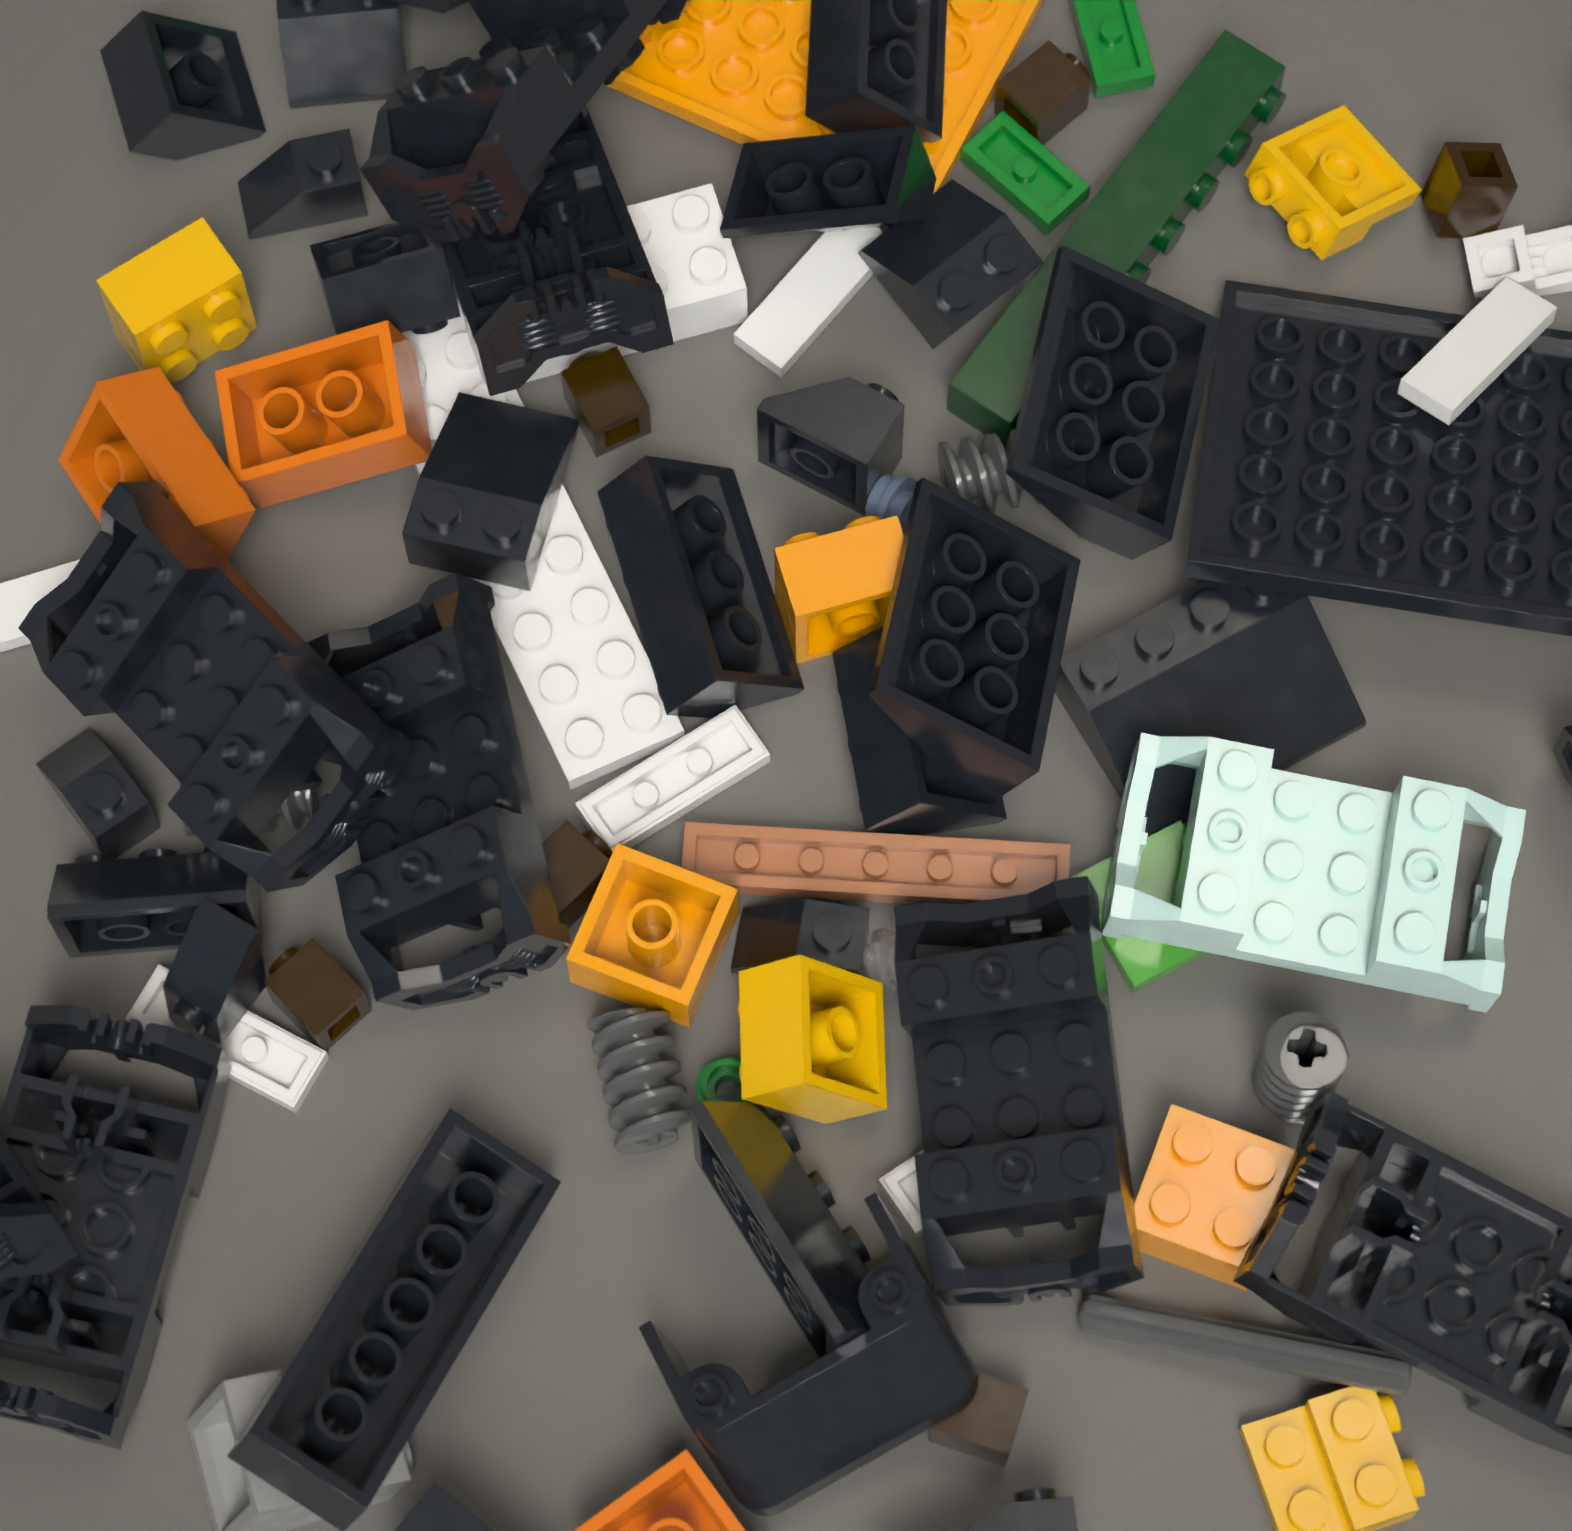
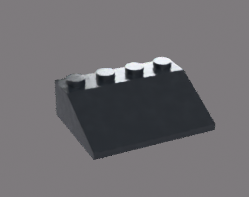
[1006,245,1219,560]
[868,478,1081,799]
[1055,580,1367,837]
[690,1101,871,1359]

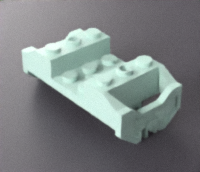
[1101,733,1526,1013]

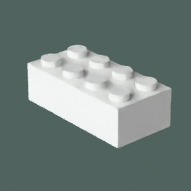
[527,183,748,382]

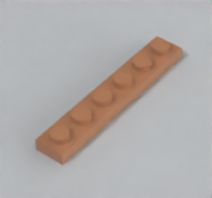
[681,822,1071,904]

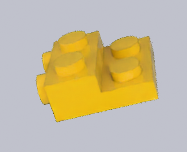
[1244,105,1422,261]
[1239,1386,1425,1531]

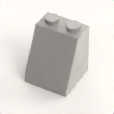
[186,1369,412,1531]

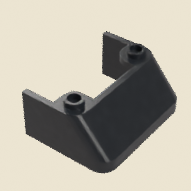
[638,1192,979,1516]

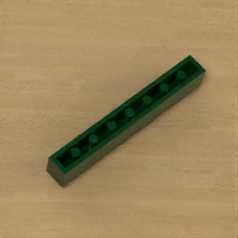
[947,29,1286,448]

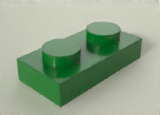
[1069,0,1155,98]
[960,111,1090,235]

